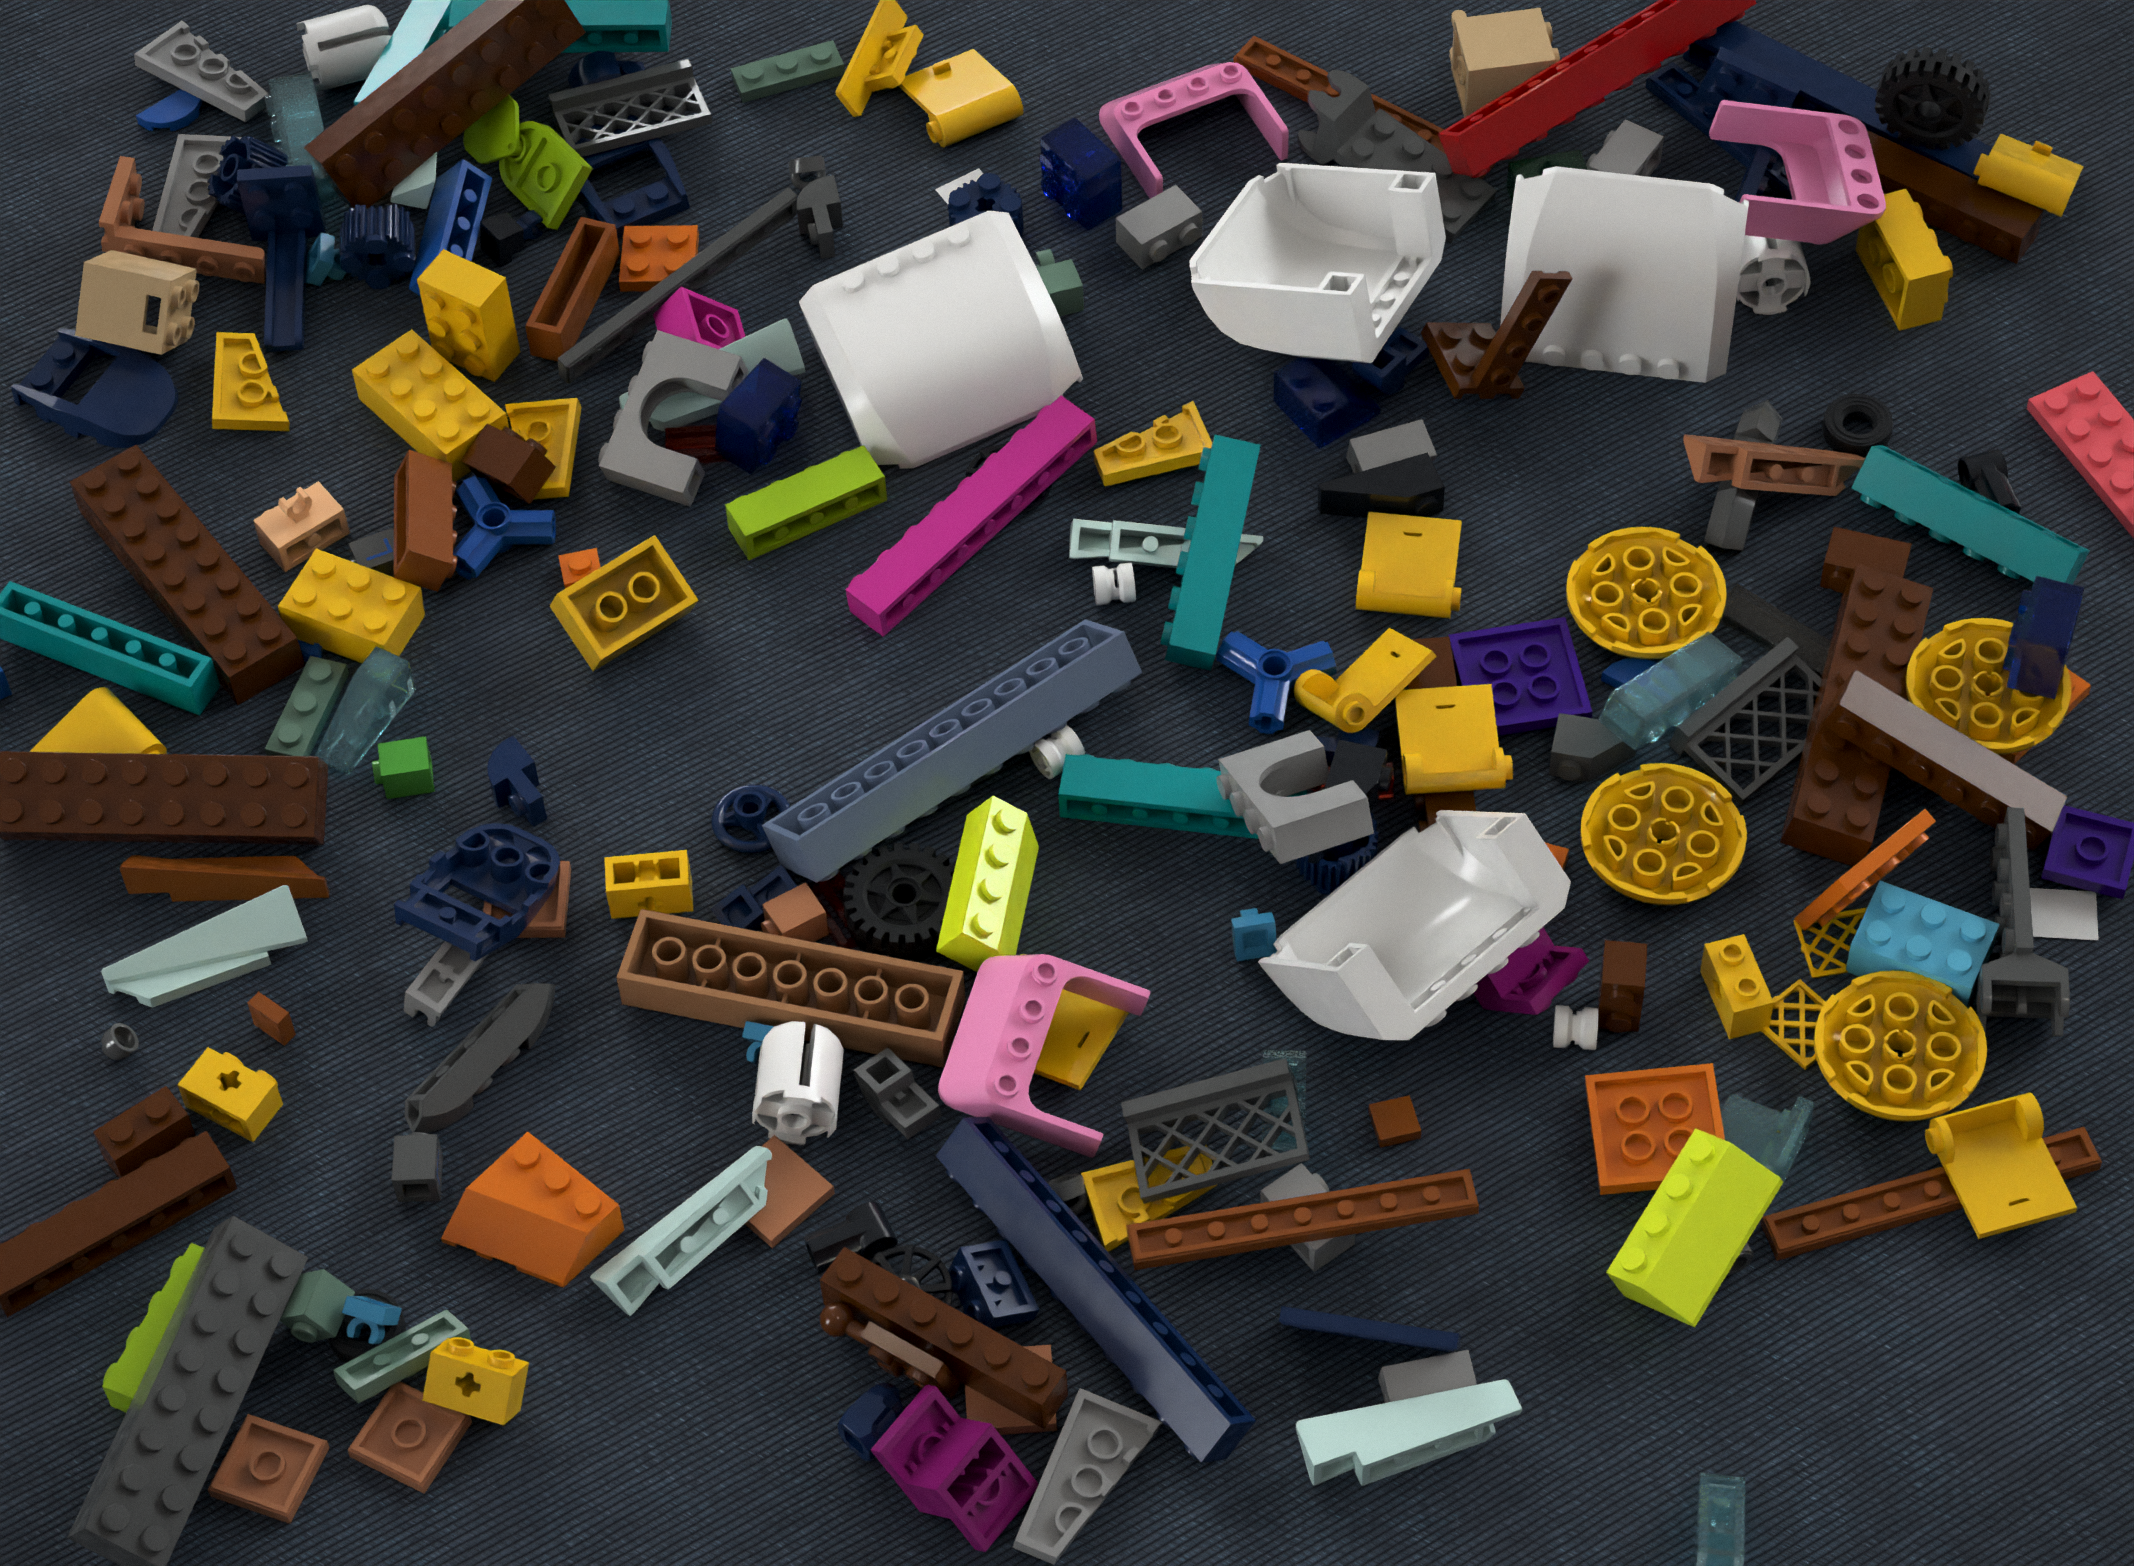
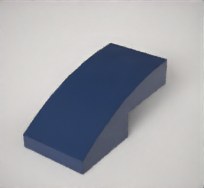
[711,864,798,931]

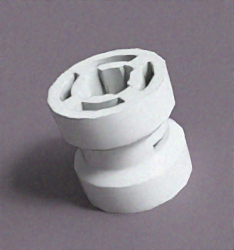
[1092,562,1136,606]
[1029,725,1085,779]
[1553,1005,1598,1050]

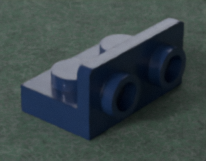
[948,1239,1039,1330]

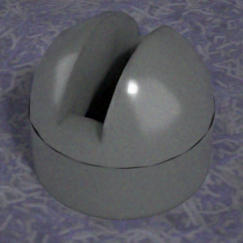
[101,1023,139,1060]

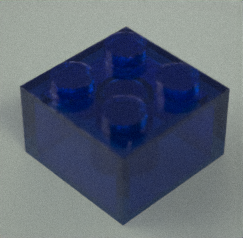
[1039,117,1122,231]
[714,358,802,475]
[2003,576,2085,699]

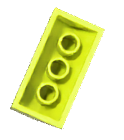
[936,796,1039,972]
[1606,1128,1783,1327]

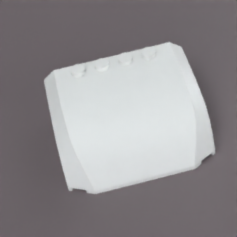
[1189,163,1446,363]
[1500,166,1749,383]
[799,211,1083,469]
[1258,810,1571,1040]

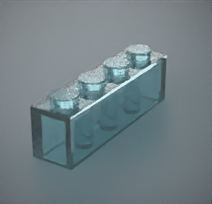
[264,71,340,203]
[1598,631,1744,750]

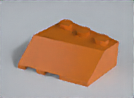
[441,1132,625,1288]

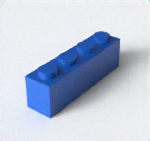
[409,159,492,297]

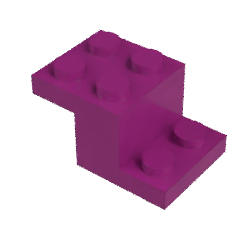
[1474,927,1589,1015]
[871,1385,1039,1552]

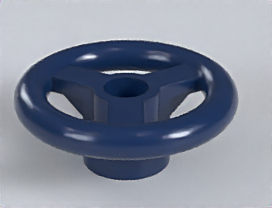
[711,785,790,853]

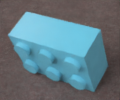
[1846,881,2000,1008]

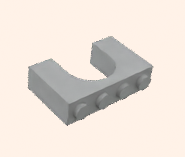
[598,330,748,507]
[1216,730,1374,864]

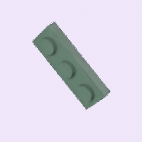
[731,40,845,103]
[265,656,349,756]
[333,1309,471,1404]

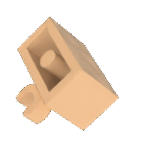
[253,481,350,572]

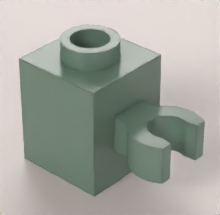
[1035,249,1084,317]
[279,1269,355,1343]

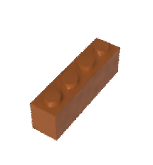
[525,217,620,361]
[394,450,457,592]

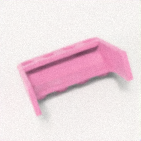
[1099,62,1289,199]
[1709,100,1886,245]
[938,954,1151,1158]

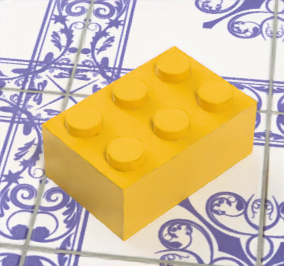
[1855,189,1953,331]
[417,249,520,382]
[550,535,699,671]
[278,548,425,673]

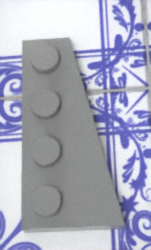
[134,21,269,122]
[152,134,242,238]
[1013,1388,1162,1565]

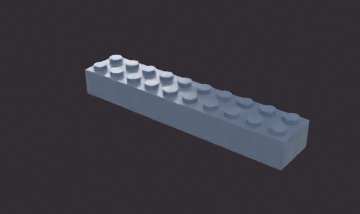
[762,619,1142,883]

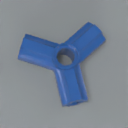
[453,475,556,580]
[1216,631,1337,734]

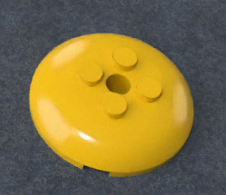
[1566,527,1726,660]
[1906,618,2071,755]
[1580,763,1747,905]
[1814,970,1987,1122]

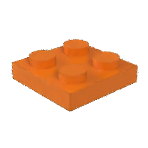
[619,225,699,292]

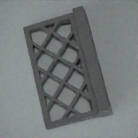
[549,59,712,157]
[1669,637,1822,805]
[1121,1058,1310,1204]

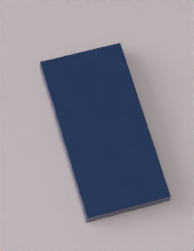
[1279,1306,1461,1353]

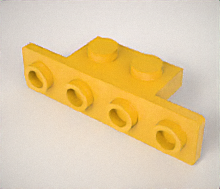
[835,0,924,117]

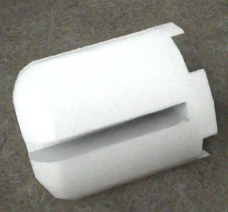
[296,5,391,92]
[1737,235,1811,315]
[752,1021,844,1145]

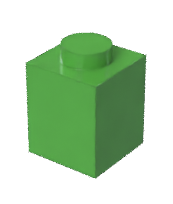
[372,736,435,799]

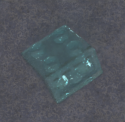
[1721,1094,1815,1196]

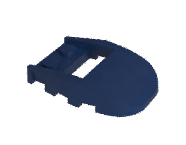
[574,115,690,238]
[11,328,179,448]
[394,823,560,961]

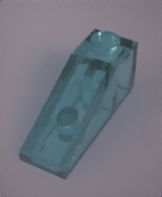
[315,646,416,775]
[1693,1472,1745,1566]

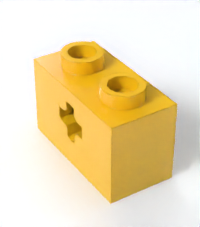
[604,850,693,919]
[1700,934,1774,1039]
[178,1047,283,1142]
[422,1337,529,1426]

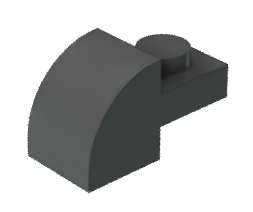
[797,175,843,259]
[854,1047,942,1139]

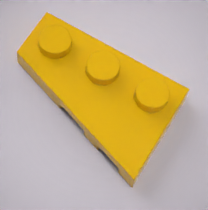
[212,332,289,431]
[505,398,582,500]
[1093,401,1212,486]
[1081,1145,1217,1252]

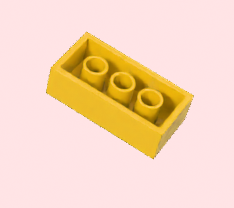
[352,329,509,481]

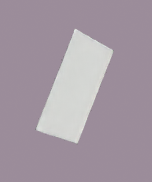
[2030,888,2099,940]

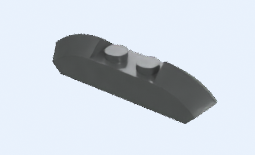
[1704,399,1783,551]
[405,983,555,1133]

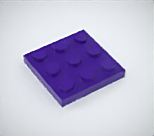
[1448,617,1593,736]

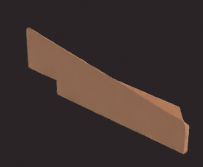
[1683,434,1866,496]

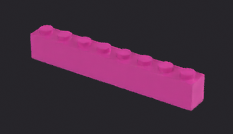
[845,396,1097,637]

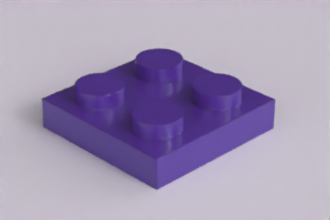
[2041,805,2134,899]

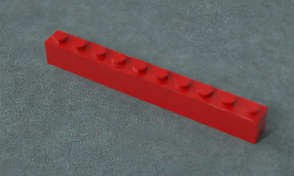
[1438,0,1757,178]

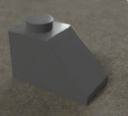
[1549,713,1640,782]

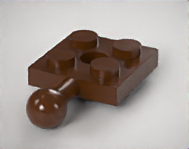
[820,1302,961,1399]

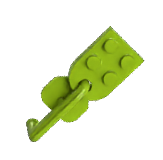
[463,95,593,230]

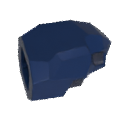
[837,1383,904,1461]

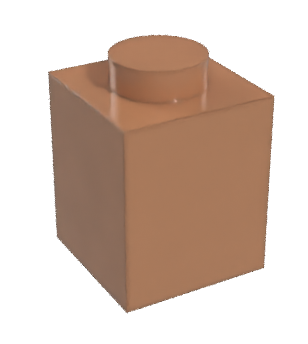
[761,882,829,942]

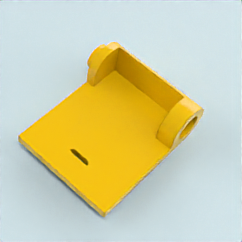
[899,49,1023,148]
[1973,134,2084,217]
[1356,512,1462,619]
[1294,628,1437,733]
[1395,684,1513,795]
[29,687,167,754]
[1021,954,1128,1091]
[1925,1092,2077,1239]

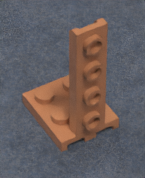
[99,156,266,284]

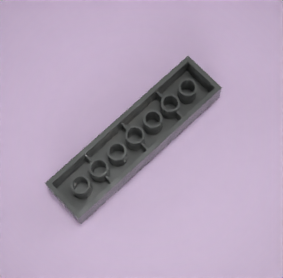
[67,1216,308,1566]

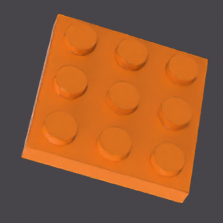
[1794,809,1936,931]
[1585,1063,1725,1195]

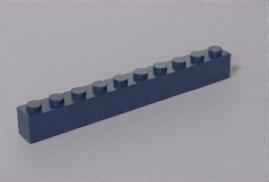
[1683,21,1993,181]
[936,1117,1256,1463]

